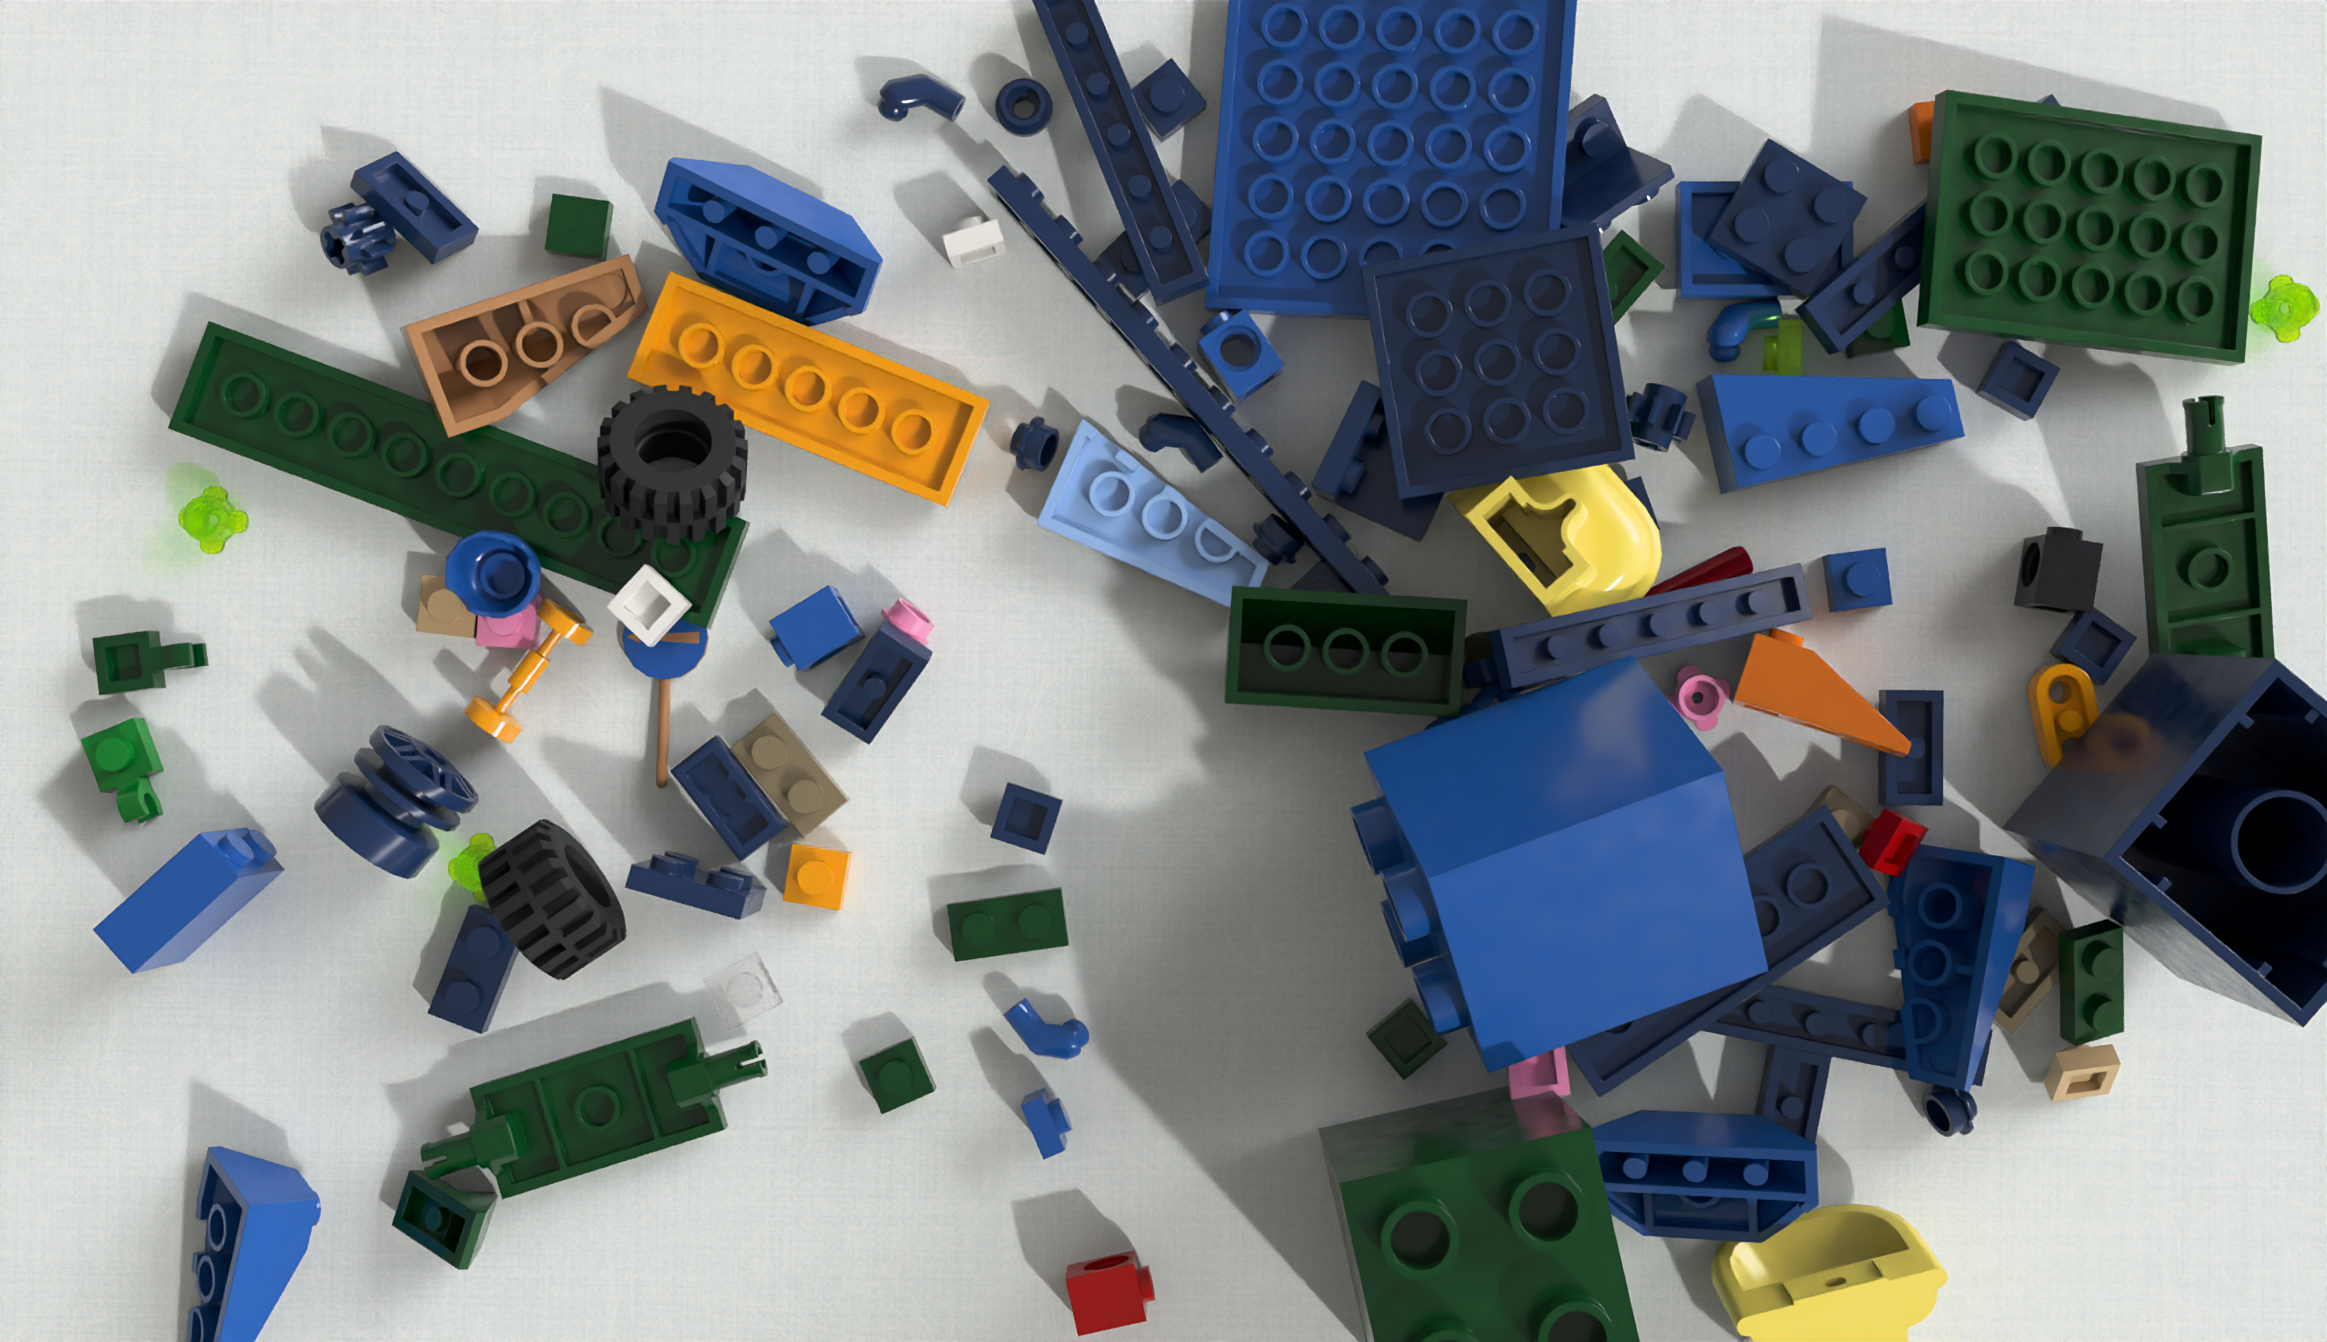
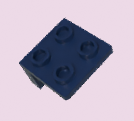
[1560,94,1675,234]
[1311,380,1446,542]

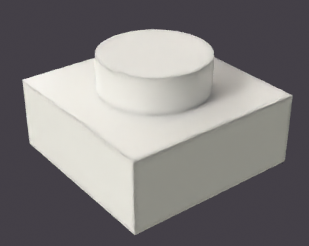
[942,216,1007,269]
[605,564,692,647]

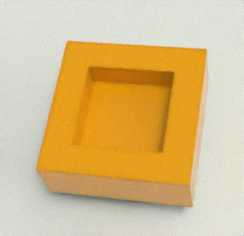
[783,843,852,910]

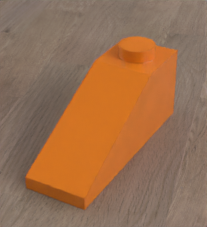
[1733,628,1912,758]

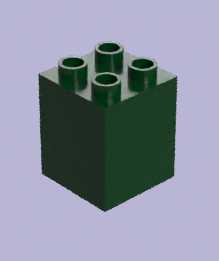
[1318,1086,1640,1342]

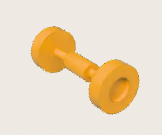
[463,598,594,744]

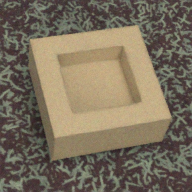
[416,574,478,638]
[2044,1044,2121,1102]

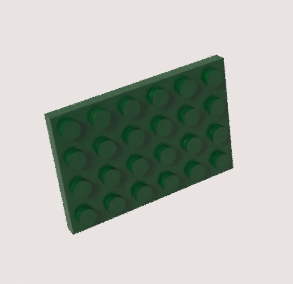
[1916,90,2263,366]

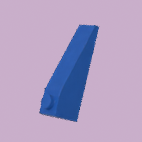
[1886,844,2035,1092]
[186,1146,321,1342]

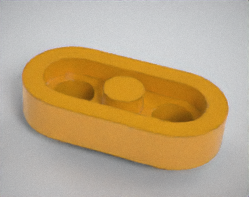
[2028,664,2099,770]

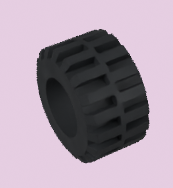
[597,385,748,545]
[478,819,627,980]

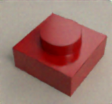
[1858,808,1929,878]

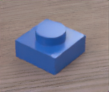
[1822,548,1893,612]
[1021,1087,1072,1160]

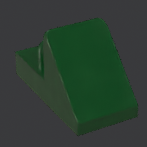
[392,1170,498,1270]

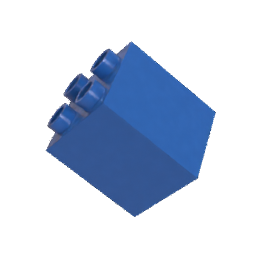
[1349,655,1769,1073]

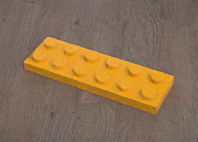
[626,271,991,509]

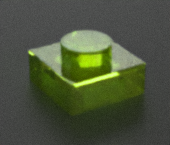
[1762,320,1803,376]

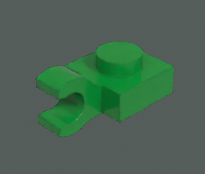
[81,717,164,823]

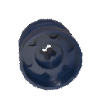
[314,725,479,879]

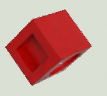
[1065,1250,1156,1336]

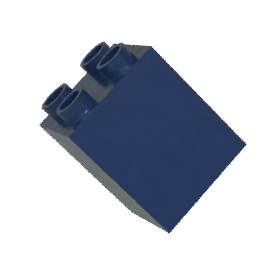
[2001,653,2327,1028]

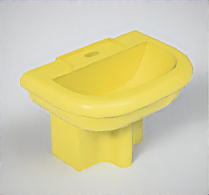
[1446,465,1662,618]
[1710,1203,1948,1342]

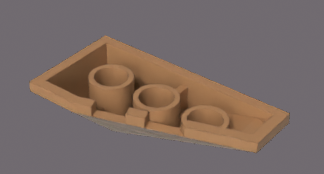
[400,254,649,438]

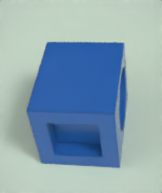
[1196,308,1285,406]
[769,585,866,672]

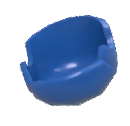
[444,529,541,619]

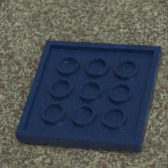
[1361,222,1636,500]

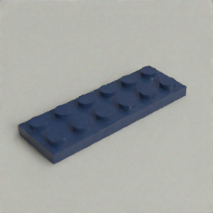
[1565,804,1892,1098]

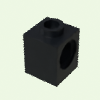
[2014,527,2103,615]

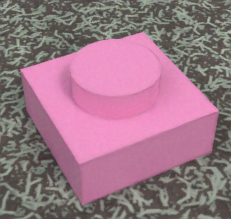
[476,593,543,650]
[1506,1046,1571,1100]

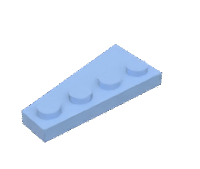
[1036,419,1270,609]

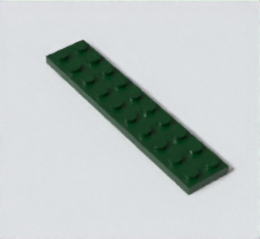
[168,321,750,630]

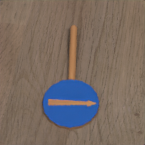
[622,619,709,788]

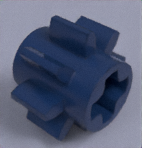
[320,202,396,277]
[1626,383,1696,452]

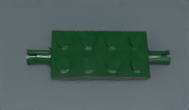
[2136,395,2275,658]
[420,1017,768,1200]

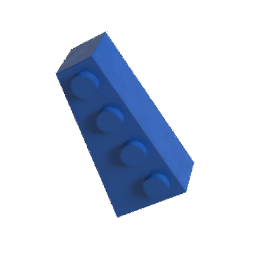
[1696,374,1965,494]

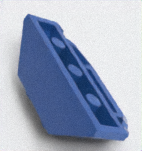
[654,157,883,327]
[1592,1110,1819,1243]

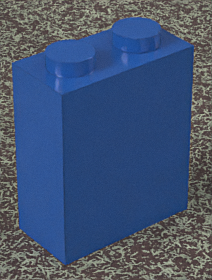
[93,827,285,974]

